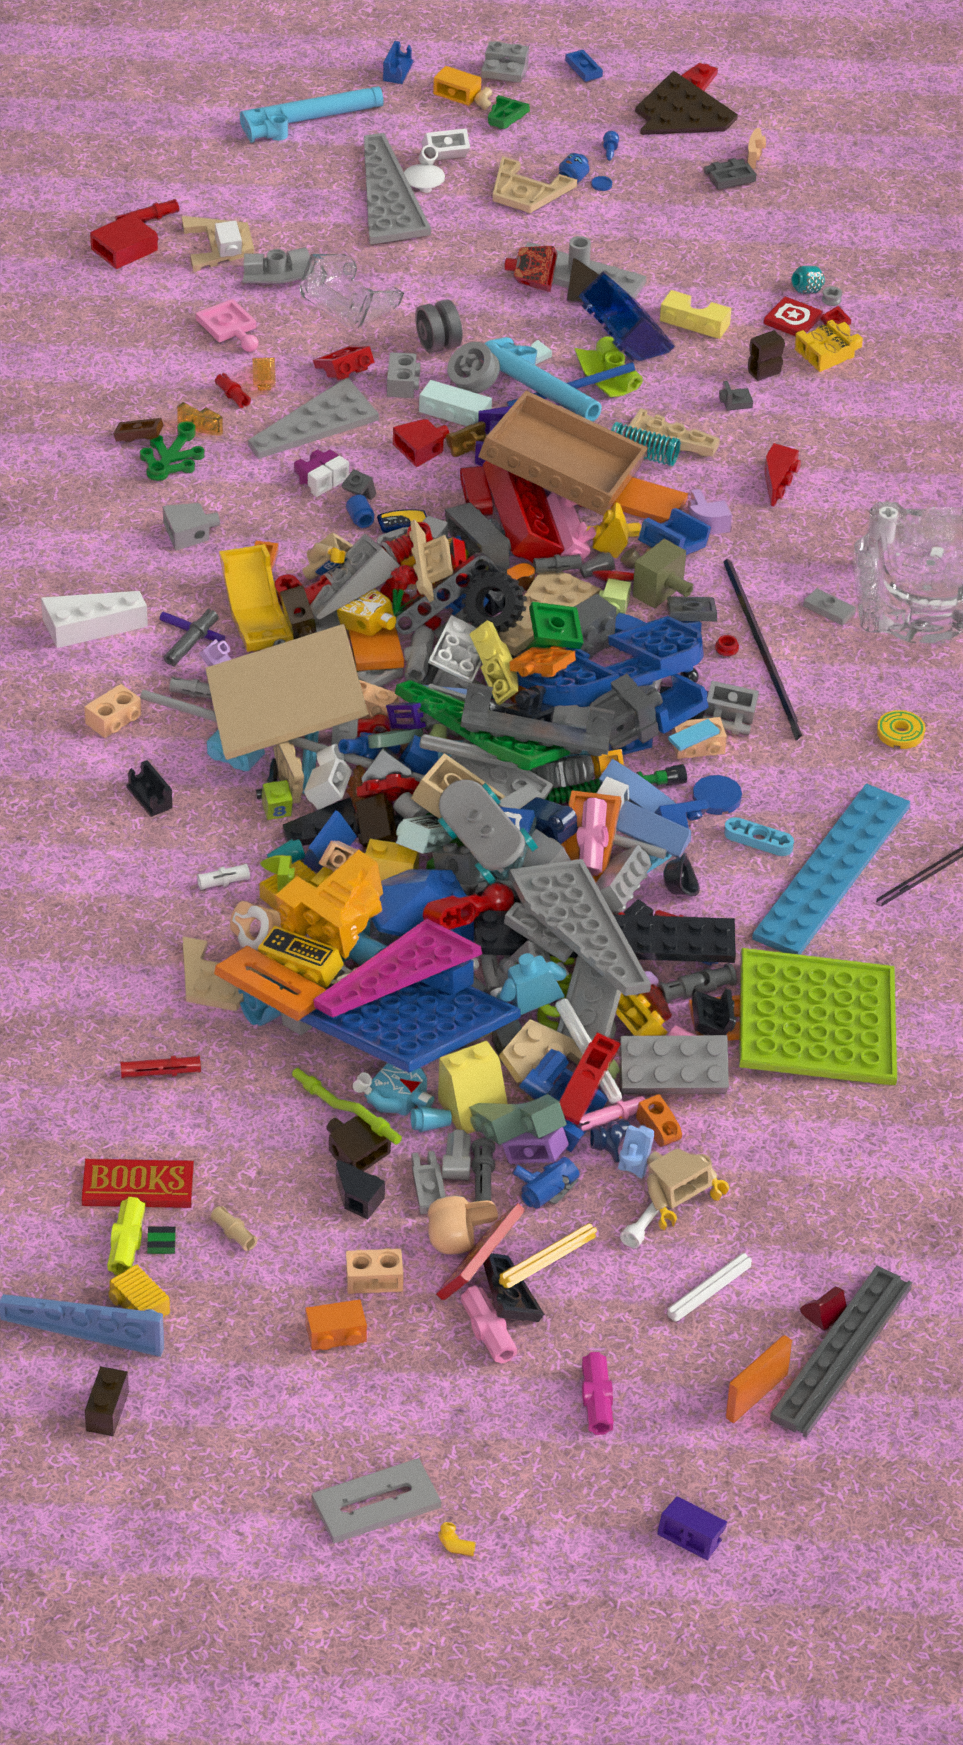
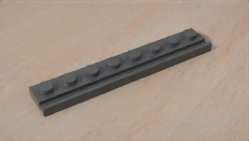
[770,1265,912,1438]

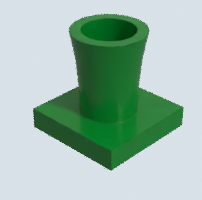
[526,602,584,651]

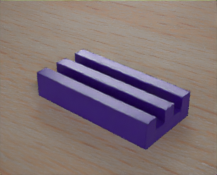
[386,702,426,729]

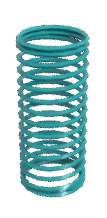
[611,422,681,467]

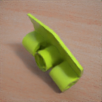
[575,337,643,397]

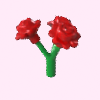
[385,565,430,616]

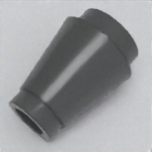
[580,552,615,578]

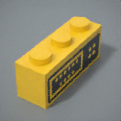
[258,925,344,988]

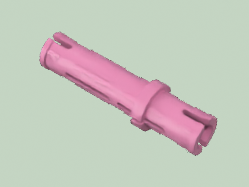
[572,1095,645,1132]

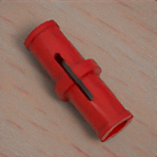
[215,373,251,408]

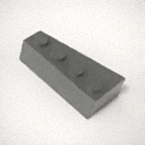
[445,503,511,569]

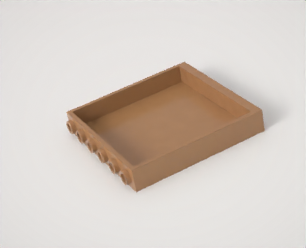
[478,391,648,516]

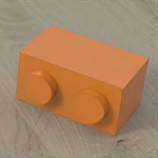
[305,1299,367,1351]

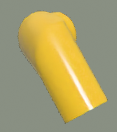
[438,1522,476,1556]

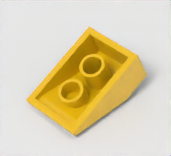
[365,839,419,881]

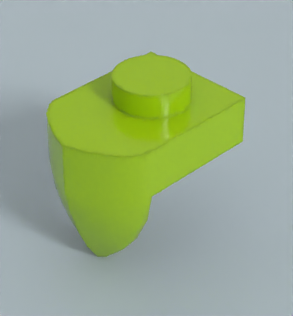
[260,855,295,892]

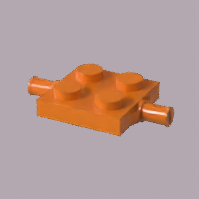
[509,646,576,677]

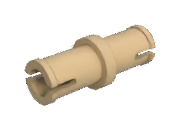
[211,1206,258,1251]

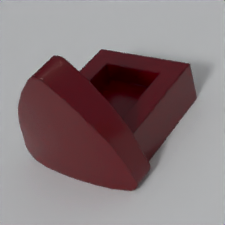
[799,1286,847,1331]

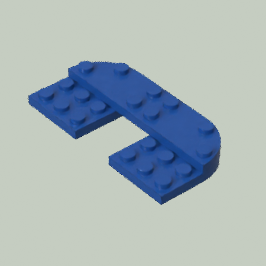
[516,616,704,707]

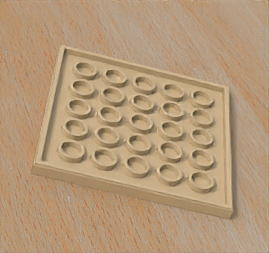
[205,624,368,760]

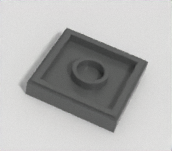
[667,596,717,622]

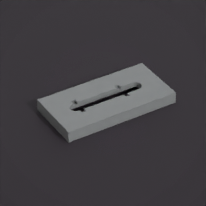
[312,1458,441,1544]

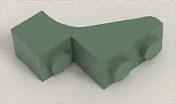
[469,1094,567,1145]

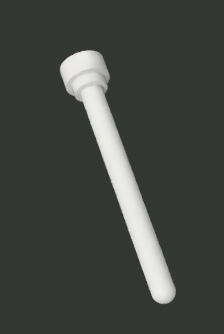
[620,1203,659,1249]

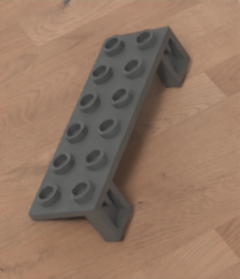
[460,683,615,756]

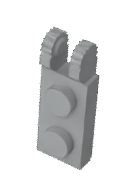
[411,1151,446,1214]

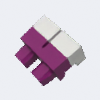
[294,449,349,497]

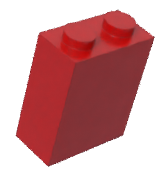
[90,213,159,269]

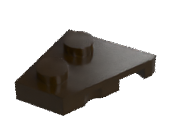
[567,258,613,306]

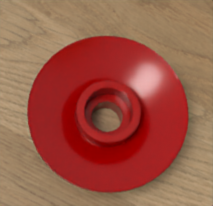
[592,570,634,582]

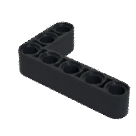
[394,552,505,634]

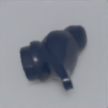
[590,1116,630,1163]

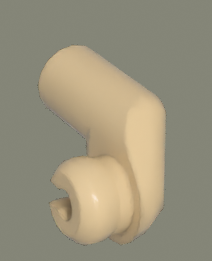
[474,87,492,110]

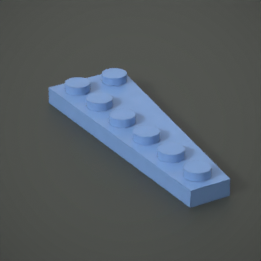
[0,1294,164,1357]

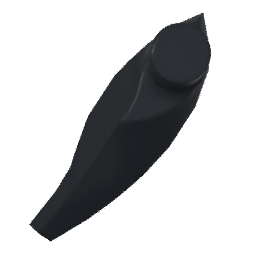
[256,758,278,799]

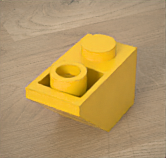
[592,502,629,558]

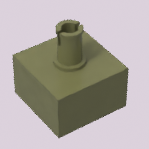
[633,539,694,609]

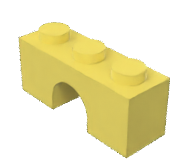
[660,290,731,339]

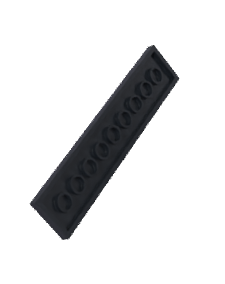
[476,910,736,963]

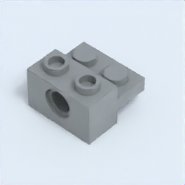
[481,41,529,83]

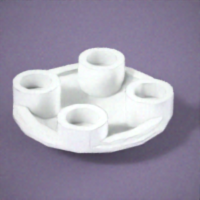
[404,164,445,193]

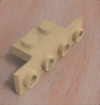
[409,520,453,602]

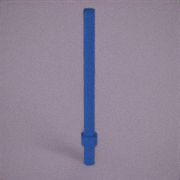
[507,362,635,406]

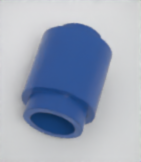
[346,495,375,528]

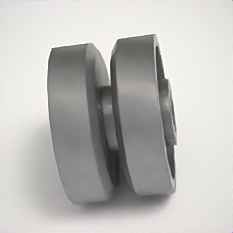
[415,299,463,354]

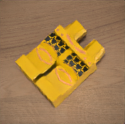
[795,320,863,372]

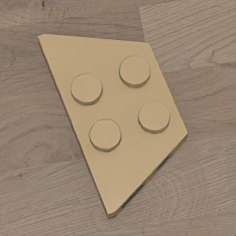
[273,741,304,804]

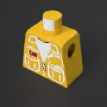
[337,588,396,636]

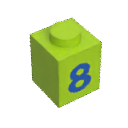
[262,780,293,820]

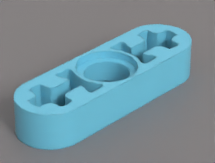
[724,817,794,856]

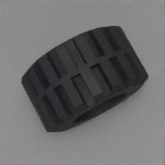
[462,572,527,633]

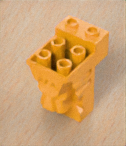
[275,849,383,959]

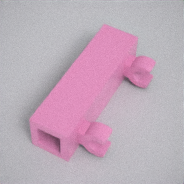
[547,492,596,561]

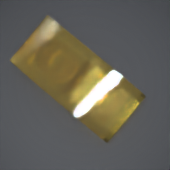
[177,402,223,436]

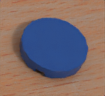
[692,775,742,815]

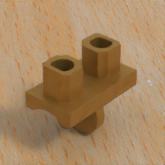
[446,421,487,457]

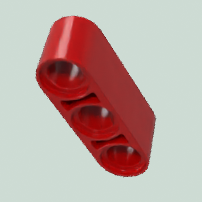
[460,466,493,516]

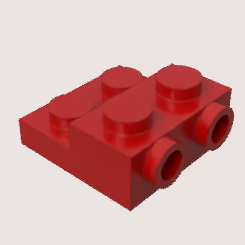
[313,345,375,380]

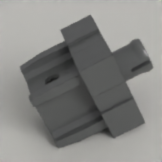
[590,673,663,750]

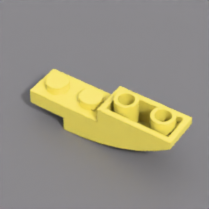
[469,620,518,705]

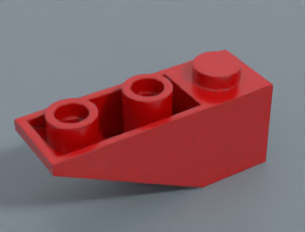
[764,443,801,507]

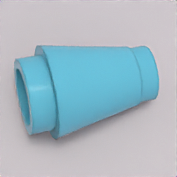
[410,1106,452,1133]

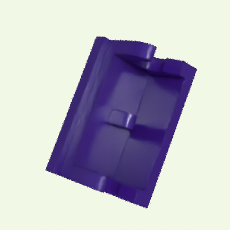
[657,1496,727,1561]

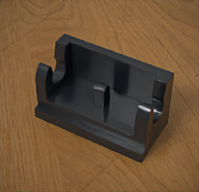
[126,760,173,817]

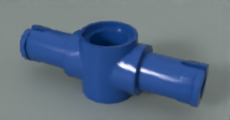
[338,733,401,760]

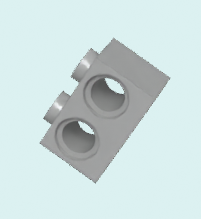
[387,352,421,398]

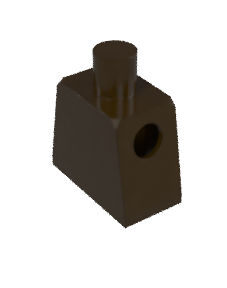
[280,585,317,640]
[326,1116,391,1171]

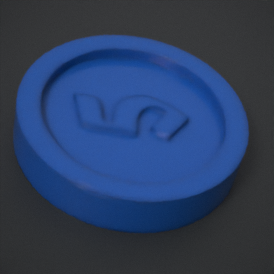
[591,176,613,191]

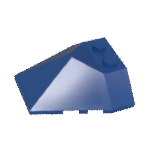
[371,869,474,943]

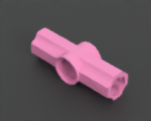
[577,798,608,876]
[461,1286,517,1364]

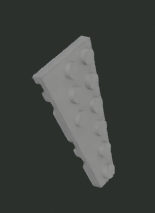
[248,378,379,459]

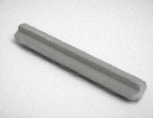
[420,734,516,768]

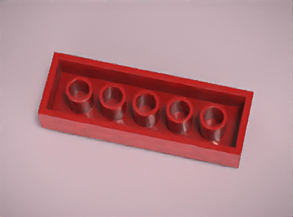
[483,461,565,564]

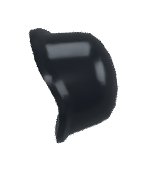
[663,853,700,897]

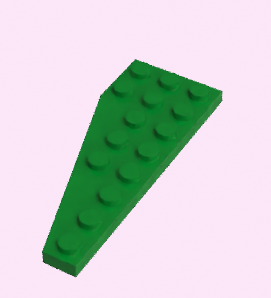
[395,680,570,770]

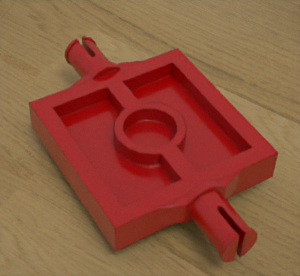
[356,774,420,802]

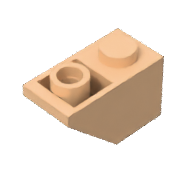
[319,841,357,871]

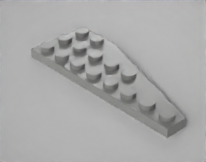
[509,859,651,996]

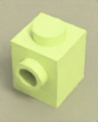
[599,578,631,616]

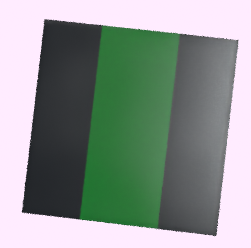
[147,1226,176,1254]

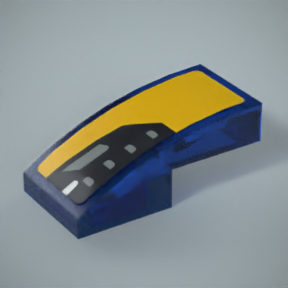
[377,509,427,533]

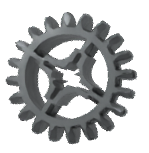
[530,755,594,788]

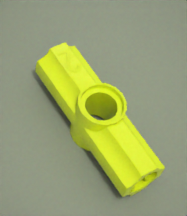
[107,1197,145,1275]

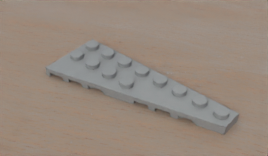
[364,133,431,245]

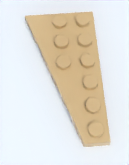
[498,571,601,656]

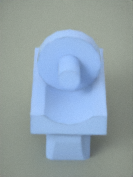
[618,1125,654,1179]

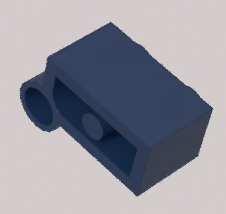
[521,797,578,844]

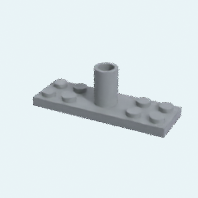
[511,236,647,306]

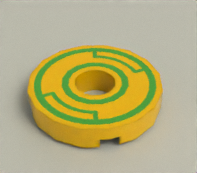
[877,710,925,749]

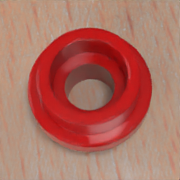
[715,635,739,656]

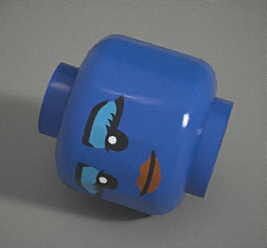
[559,153,590,184]

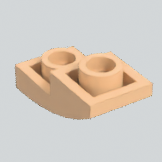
[747,128,766,169]

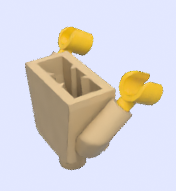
[302,532,353,580]
[646,1149,729,1230]

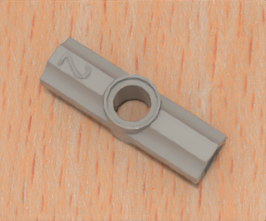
[404,626,434,683]

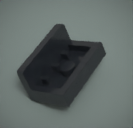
[692,988,736,1035]

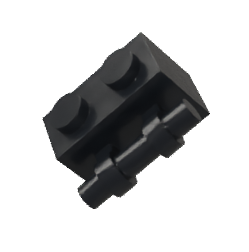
[504,685,555,722]

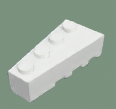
[41,591,148,648]

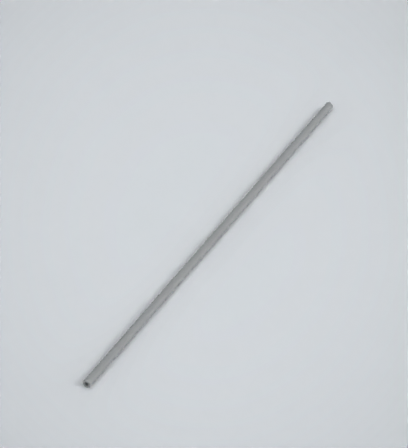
[140,690,667,859]

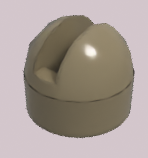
[620,548,641,569]

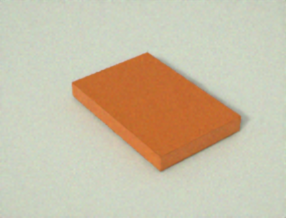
[610,477,688,523]
[349,627,404,671]
[726,1335,792,1424]

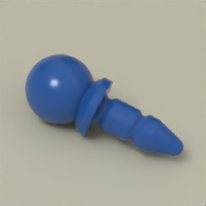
[603,131,619,161]

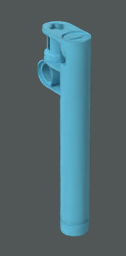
[240,86,383,143]
[481,337,602,422]

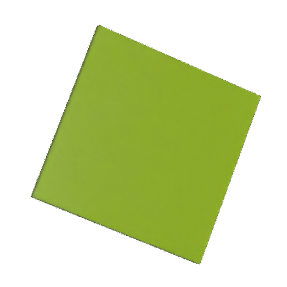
[739,948,897,1085]

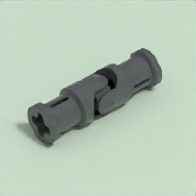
[657,963,737,1005]

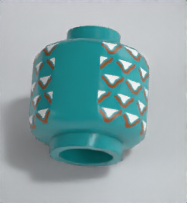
[791,266,825,294]

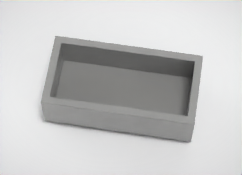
[619,1035,729,1094]

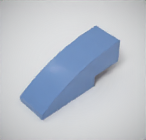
[599,759,676,813]

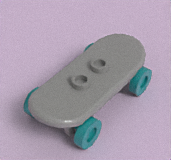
[438,780,539,885]

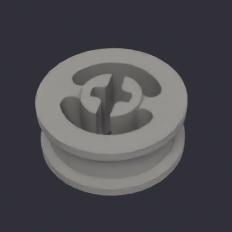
[447,342,500,394]

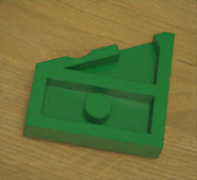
[488,95,530,129]

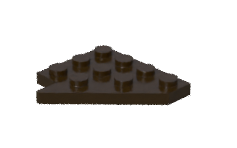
[635,71,738,135]

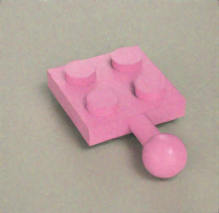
[196,299,258,352]

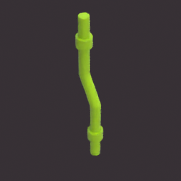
[292,1068,402,1145]

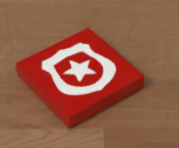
[763,296,823,337]

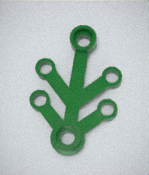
[140,421,205,481]

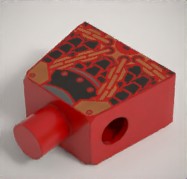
[505,246,558,292]

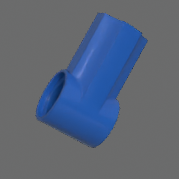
[519,1048,569,1100]

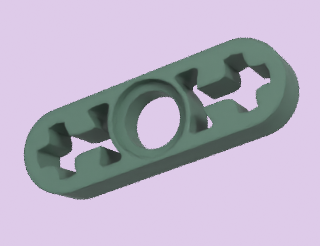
[368,728,423,748]

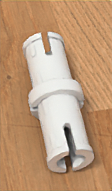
[197,864,250,890]

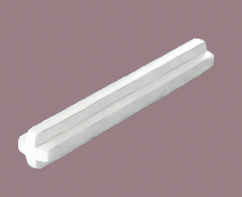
[667,1253,752,1322]

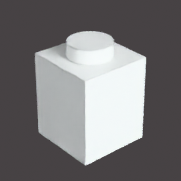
[215,220,242,257]

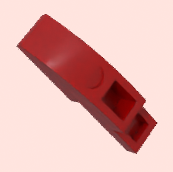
[559,1032,621,1125]

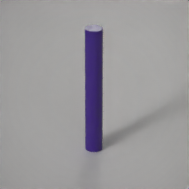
[160,611,225,642]

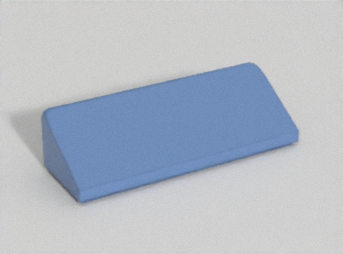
[616,801,691,858]

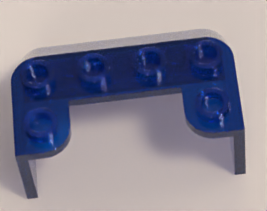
[579,271,676,361]

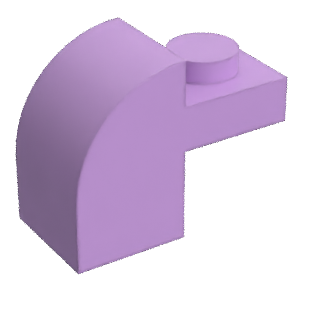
[688,489,732,534]

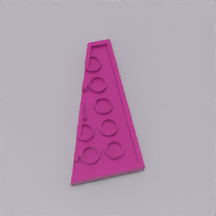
[313,919,482,1017]

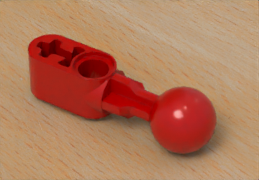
[423,883,515,930]

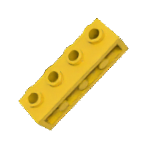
[616,993,668,1036]

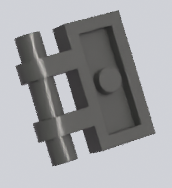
[704,158,757,189]

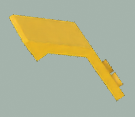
[219,544,293,652]

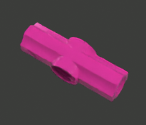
[582,1352,614,1435]

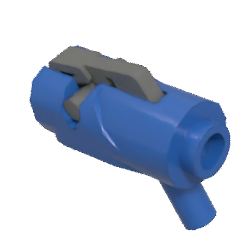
[512,1157,580,1209]

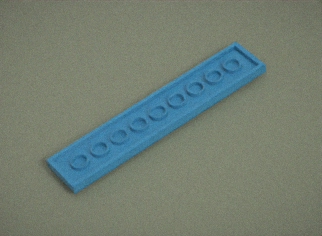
[752,783,911,955]

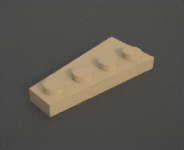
[627,408,720,457]

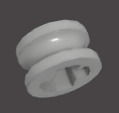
[822,286,842,306]

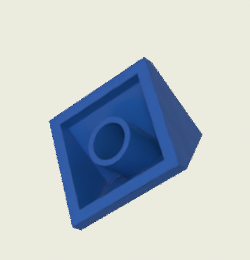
[303,810,357,872]

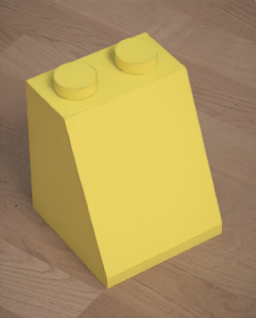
[438,1041,508,1134]

